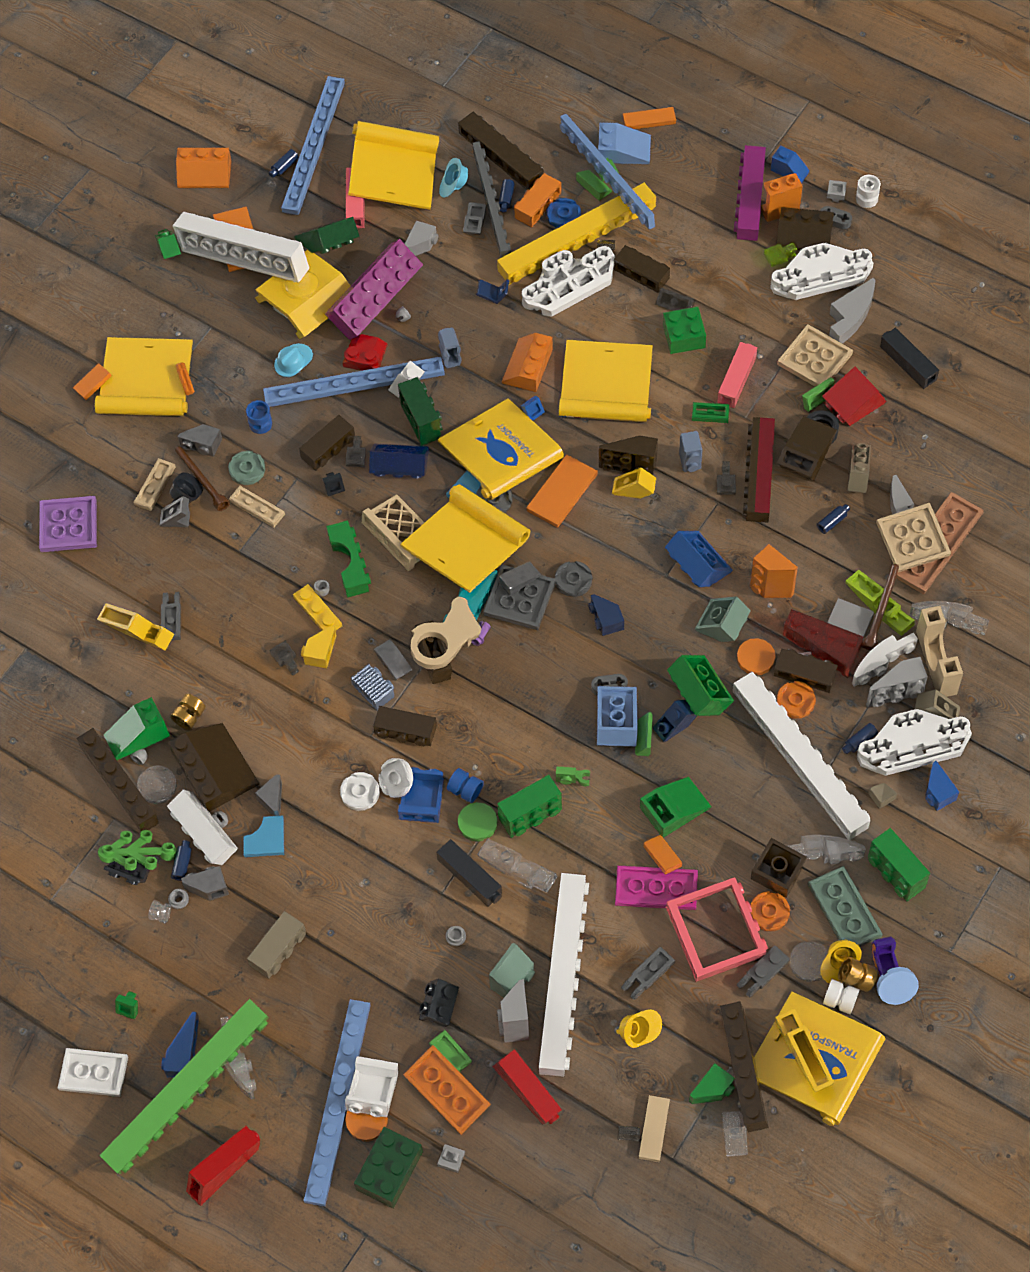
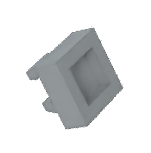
[827,180,847,203]
[438,1144,465,1173]

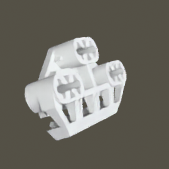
[771,243,874,300]
[522,246,615,317]
[857,709,972,776]

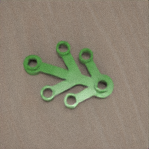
[98,830,176,871]

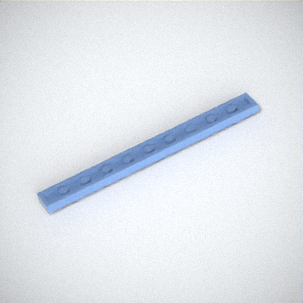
[281,76,345,215]
[560,114,655,230]
[263,357,445,407]
[304,999,371,1207]

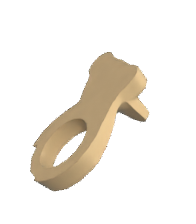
[411,597,482,669]

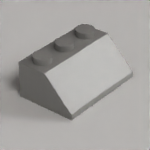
[497,979,529,1042]

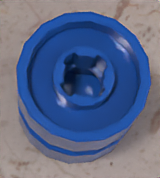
[246,400,272,434]
[447,768,484,803]

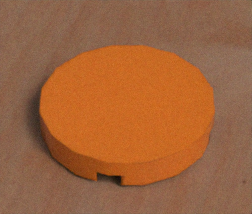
[737,638,776,675]
[776,681,816,719]
[750,891,790,931]
[345,1111,388,1142]

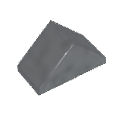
[255,775,282,816]

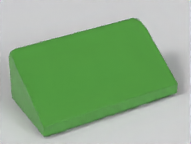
[576,170,612,201]
[635,712,652,756]

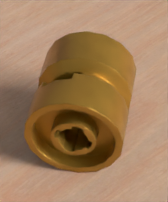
[170,694,206,730]
[838,957,877,992]

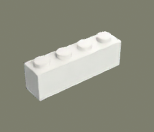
[167,790,238,865]

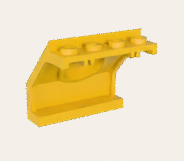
[255,249,351,339]

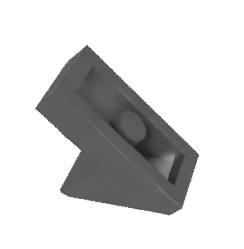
[160,496,190,527]

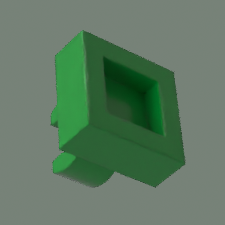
[115,991,138,1019]

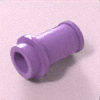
[471,621,491,646]

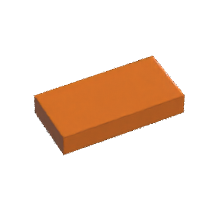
[73,363,112,400]
[643,835,682,875]

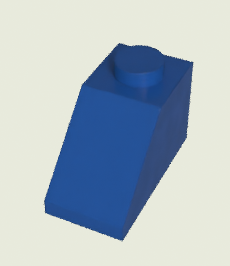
[771,146,810,184]
[925,761,959,811]

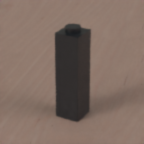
[880,327,939,389]
[436,839,502,907]

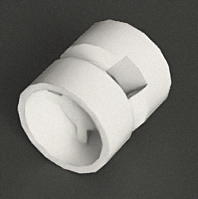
[856,175,881,208]
[823,979,860,1015]

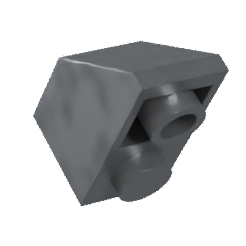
[178,424,222,457]
[181,866,229,901]

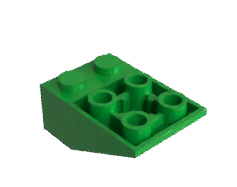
[640,777,712,838]

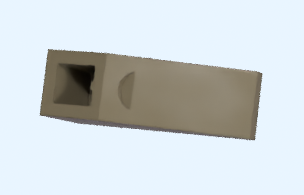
[847,443,871,493]

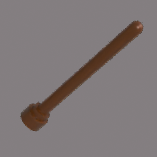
[175,446,230,511]
[861,564,899,651]

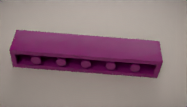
[734,145,766,241]

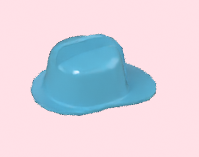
[439,158,468,198]
[274,343,313,377]

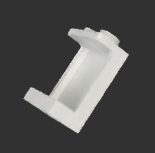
[345,1056,398,1117]

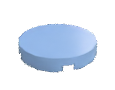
[877,967,919,1005]

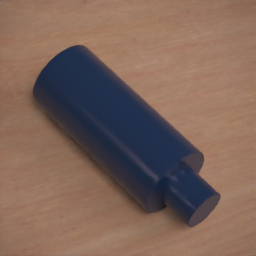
[269,149,299,178]
[499,179,515,213]
[816,504,850,534]
[842,723,878,754]
[171,840,192,881]

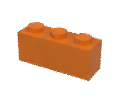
[514,173,561,228]

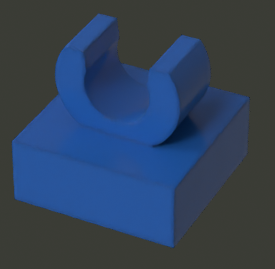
[521,396,545,421]

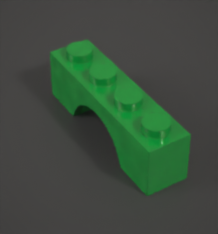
[326,520,371,598]

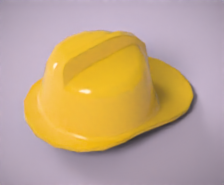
[820,939,862,984]
[616,1009,662,1048]

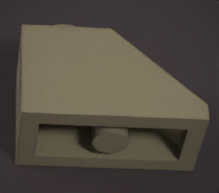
[915,690,960,719]

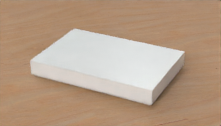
[58,1048,128,1097]

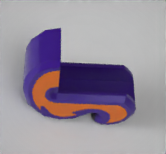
[872,936,899,977]

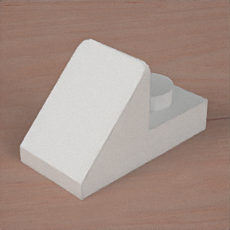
[388,361,425,398]

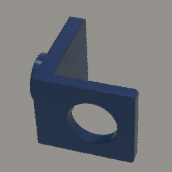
[476,279,509,304]

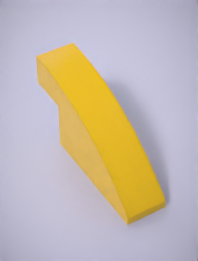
[97,603,174,651]
[774,1008,834,1092]

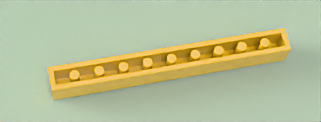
[497,182,656,285]

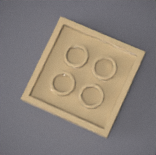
[777,324,853,387]
[876,503,951,572]

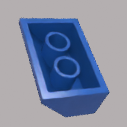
[665,531,733,587]

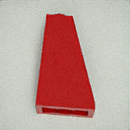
[492,1049,562,1125]
[186,1126,260,1206]

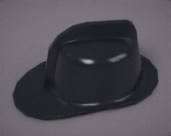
[169,472,203,504]

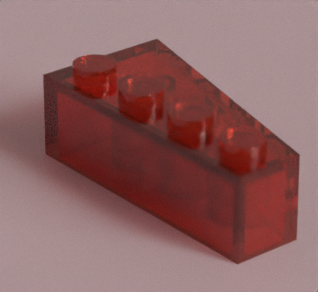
[783,609,864,679]

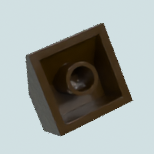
[751,838,807,898]

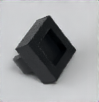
[322,472,345,497]

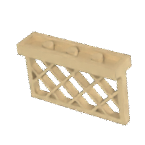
[361,495,424,571]

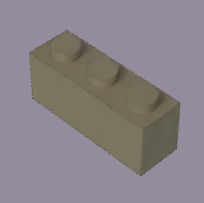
[247,911,306,979]

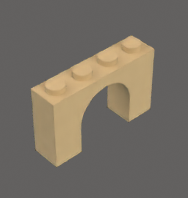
[916,606,963,697]

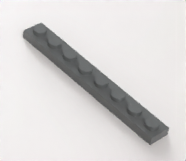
[473,142,511,258]

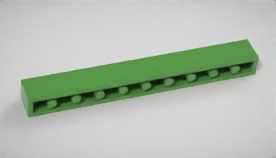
[99,999,269,1174]

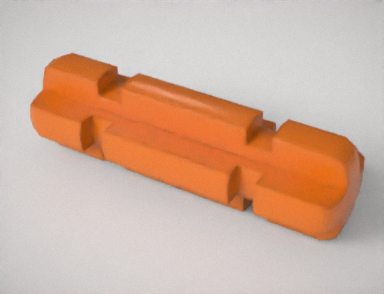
[175,362,195,395]

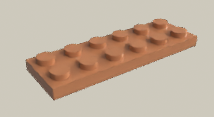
[896,492,984,595]

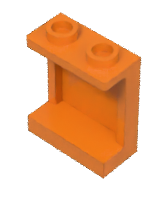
[761,173,803,222]

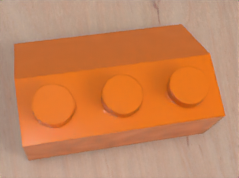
[176,148,231,188]
[502,333,553,392]
[750,544,798,598]

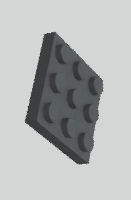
[484,564,556,630]

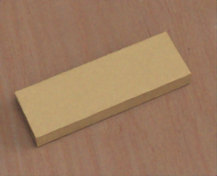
[134,458,176,511]
[229,486,285,528]
[639,1095,670,1162]

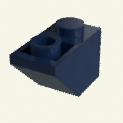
[588,594,624,636]
[652,700,697,742]

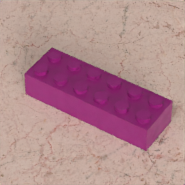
[325,239,423,340]

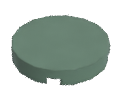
[228,451,265,485]

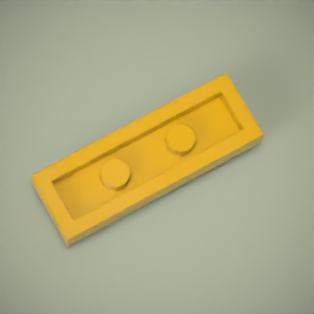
[293,584,342,631]

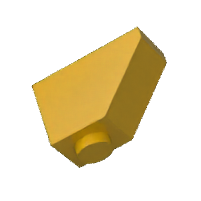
[612,468,656,499]
[301,626,337,669]

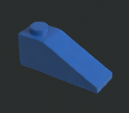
[161,1012,199,1078]

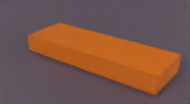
[623,107,676,129]

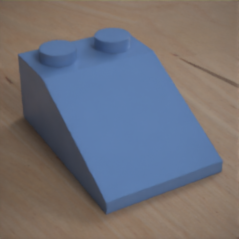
[598,123,651,164]
[597,686,637,746]

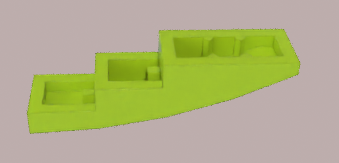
[845,570,915,636]

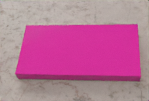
[615,866,698,910]

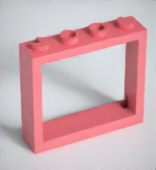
[666,877,768,982]

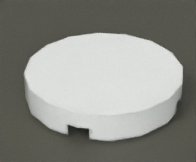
[379,758,413,798]
[340,772,380,811]

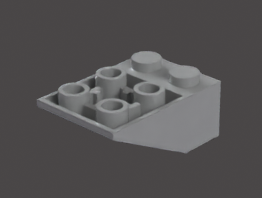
[866,657,928,707]

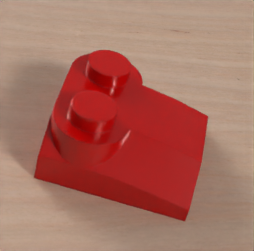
[343,334,387,371]

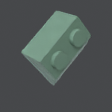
[695,596,751,642]
[489,943,535,998]

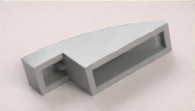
[829,278,875,343]

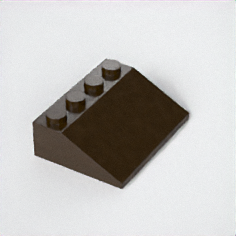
[168,723,260,812]

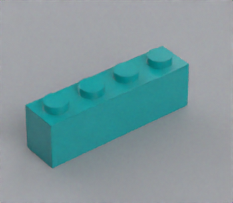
[443,570,498,622]

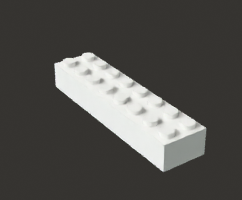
[173,212,309,283]

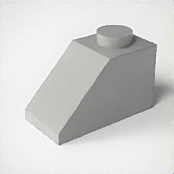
[405,221,438,256]

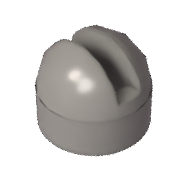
[396,306,411,322]
[314,580,329,597]
[130,749,147,765]
[212,811,228,828]

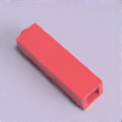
[346,168,365,228]
[717,342,757,408]

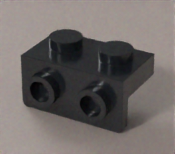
[104,847,150,885]
[419,978,459,1027]

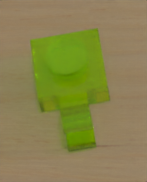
[764,243,797,267]

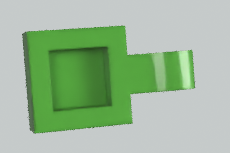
[556,766,590,787]

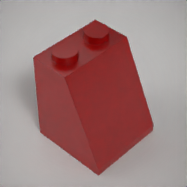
[822,366,887,426]

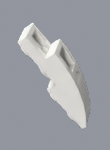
[852,633,918,687]

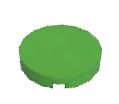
[458,802,498,842]

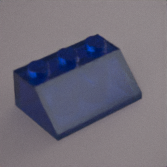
[369,443,429,479]

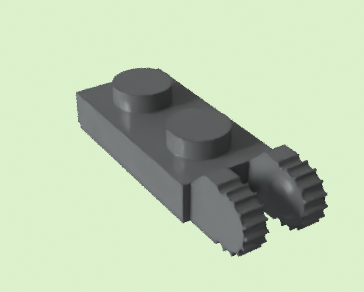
[161,592,181,640]
[737,945,790,998]
[621,947,675,1000]

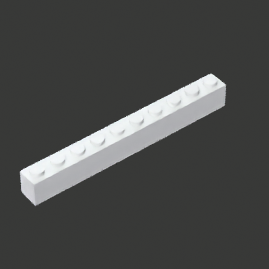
[733,672,870,840]
[539,873,589,1077]

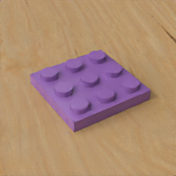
[39,496,97,552]

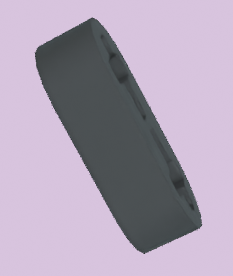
[820,206,852,229]
[591,674,628,695]

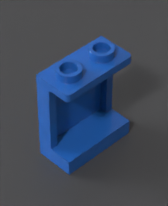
[398,767,444,823]

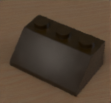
[776,207,834,250]

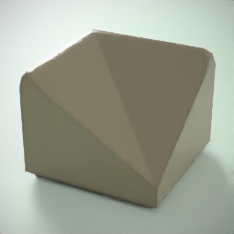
[868,783,897,809]

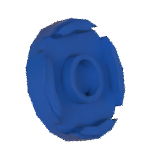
[547,198,581,228]

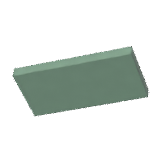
[807,866,883,947]

